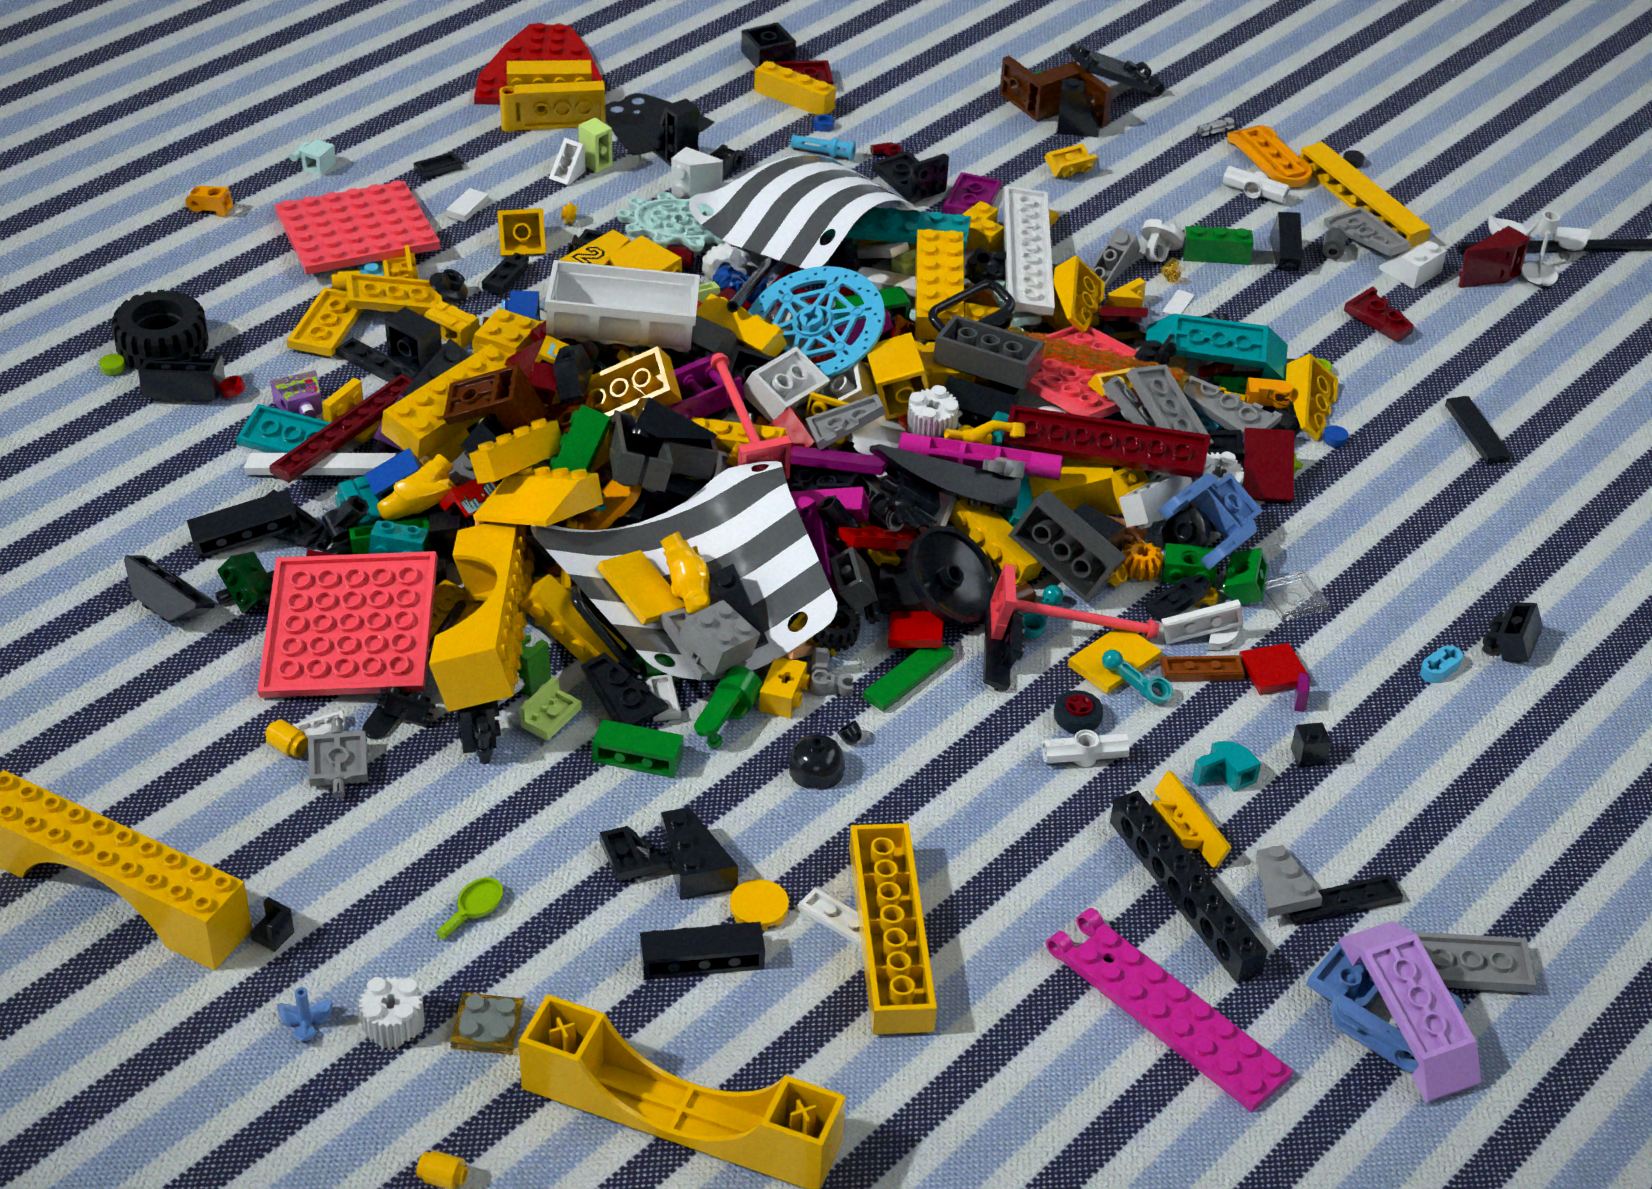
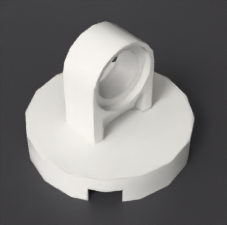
[1141,219,1185,262]

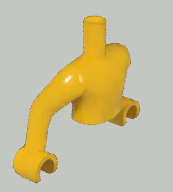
[944,420,1025,445]

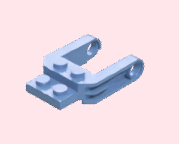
[1158,473,1263,570]
[1306,942,1464,1072]

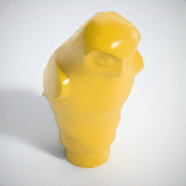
[377,454,456,521]
[660,531,711,615]

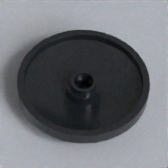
[906,526,997,626]

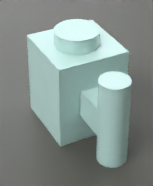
[289,139,336,176]

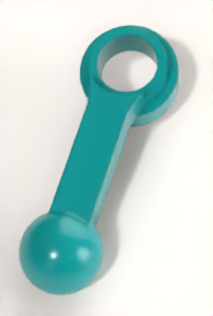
[1023,585,1064,639]
[1102,649,1173,704]

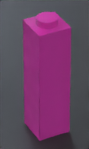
[790,487,870,523]

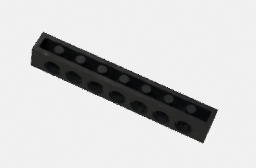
[1110,790,1268,984]

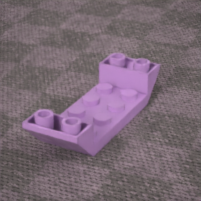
[1339,921,1481,1103]

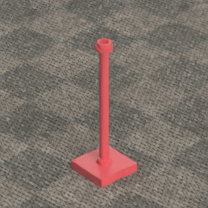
[711,353,792,479]
[990,564,1159,640]

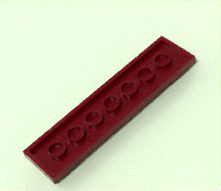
[1002,405,1211,479]

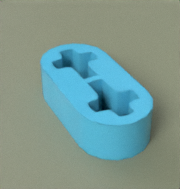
[1420,645,1463,683]

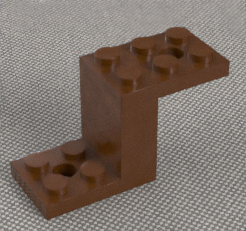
[999,56,1113,127]
[443,364,596,436]

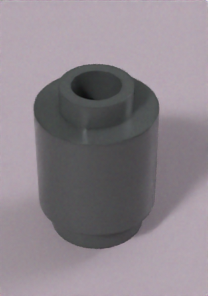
[1322,228,1347,259]

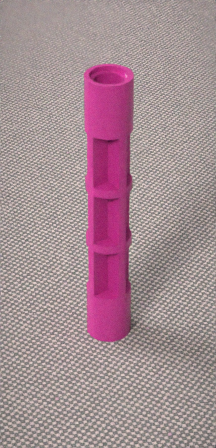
[899,432,1063,480]

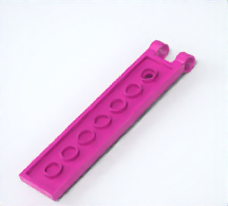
[1046,908,1293,1113]

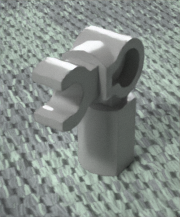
[982,457,1026,478]
[809,647,853,697]

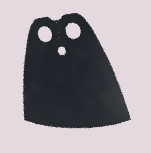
[605,93,714,155]

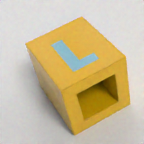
[531,335,568,371]

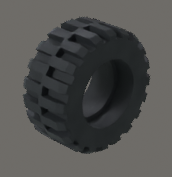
[111,290,209,371]

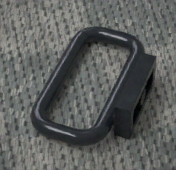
[928,280,1016,333]
[570,585,643,676]

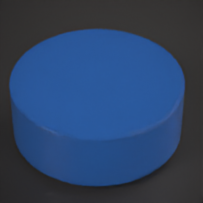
[813,114,835,132]
[1323,425,1348,447]

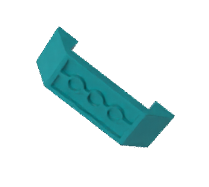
[1146,313,1288,381]

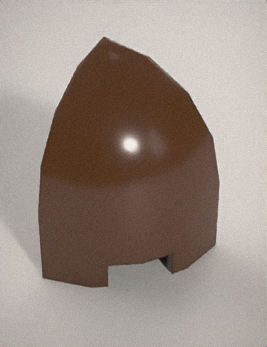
[964,282,1000,308]

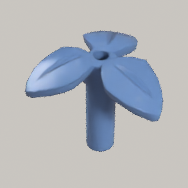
[277,987,333,1041]

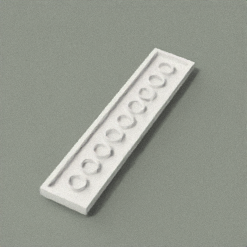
[1003,186,1055,316]

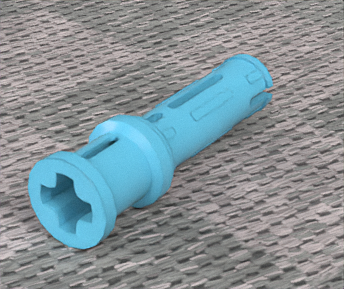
[790,134,856,160]

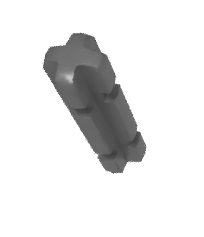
[1197,117,1235,137]

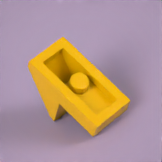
[1106,277,1146,307]

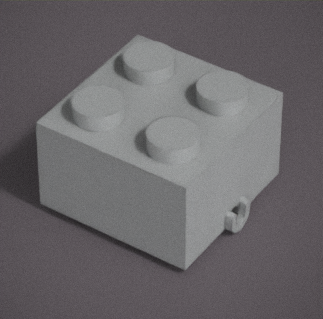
[677,600,760,676]

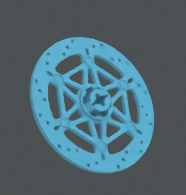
[748,266,885,378]

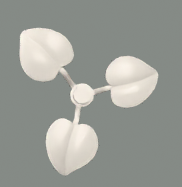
[1488,210,1591,286]

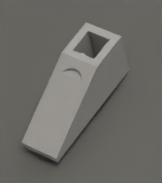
[1091,227,1140,288]

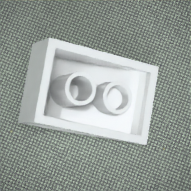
[743,346,830,423]

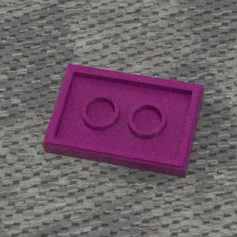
[943,172,1002,215]

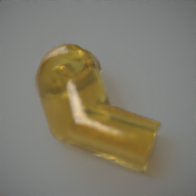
[1161,258,1181,282]

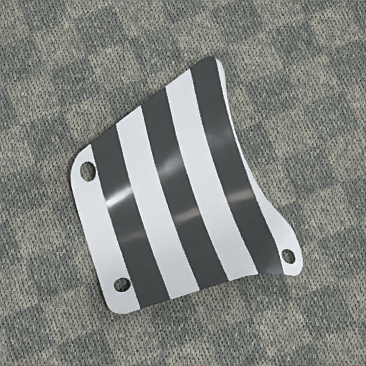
[689,155,925,269]
[531,461,837,680]

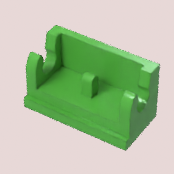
[517,635,551,697]

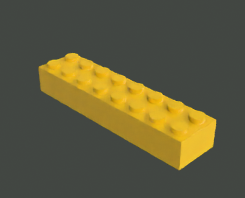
[849,823,937,1034]

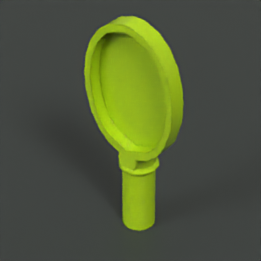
[436,877,503,940]

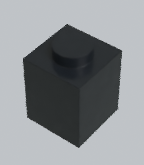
[1291,722,1331,768]

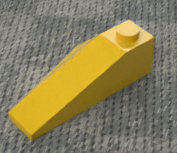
[1053,255,1105,333]
[1285,353,1338,441]

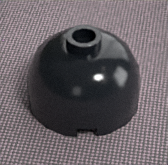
[789,734,845,790]

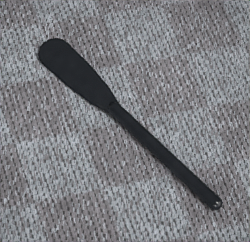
[362,599,467,739]

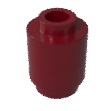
[665,245,694,270]

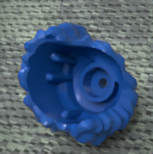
[712,265,768,304]

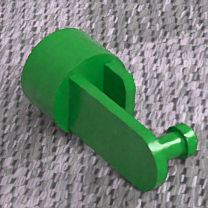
[694,666,763,748]

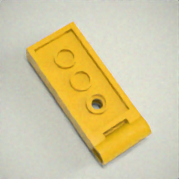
[500,81,606,132]

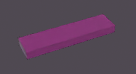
[790,445,888,476]

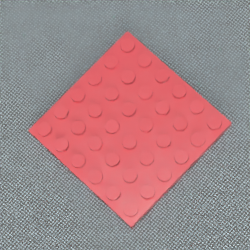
[274,180,441,275]
[1025,326,1188,418]
[257,551,438,698]

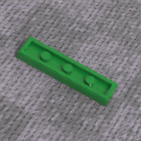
[863,644,954,712]

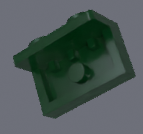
[217,552,273,614]

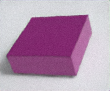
[1294,673,1310,712]

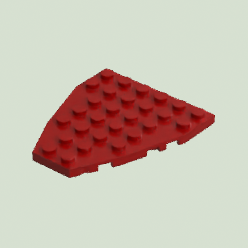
[474,23,603,105]

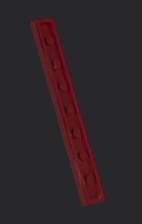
[269,374,413,483]

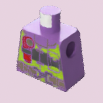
[270,370,323,418]

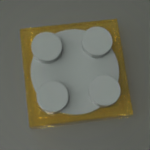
[450,992,525,1055]

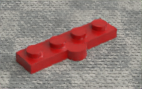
[836,525,919,552]

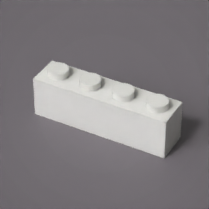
[1119,474,1192,529]

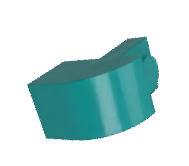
[1192,741,1261,792]

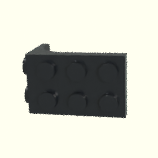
[872,151,949,203]

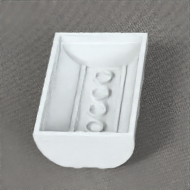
[544,260,700,352]

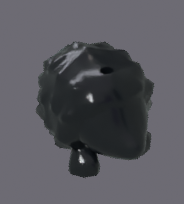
[965,247,1006,284]

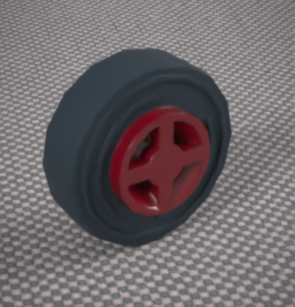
[1054,690,1103,733]

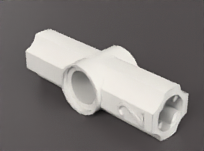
[1223,166,1290,204]
[1042,730,1130,767]

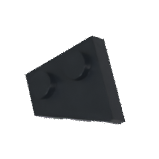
[599,826,671,882]

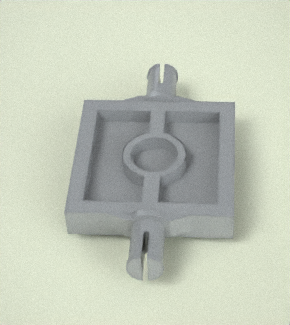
[308,717,368,799]

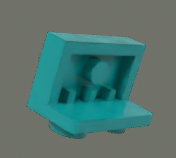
[369,521,428,554]

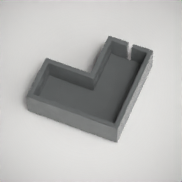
[607,410,719,492]

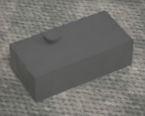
[933,314,1045,390]
[1008,490,1127,603]

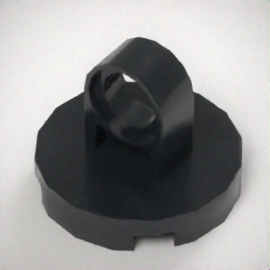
[1162,506,1211,547]

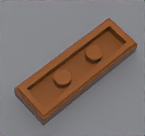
[1160,655,1245,682]

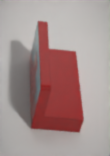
[439,479,496,517]

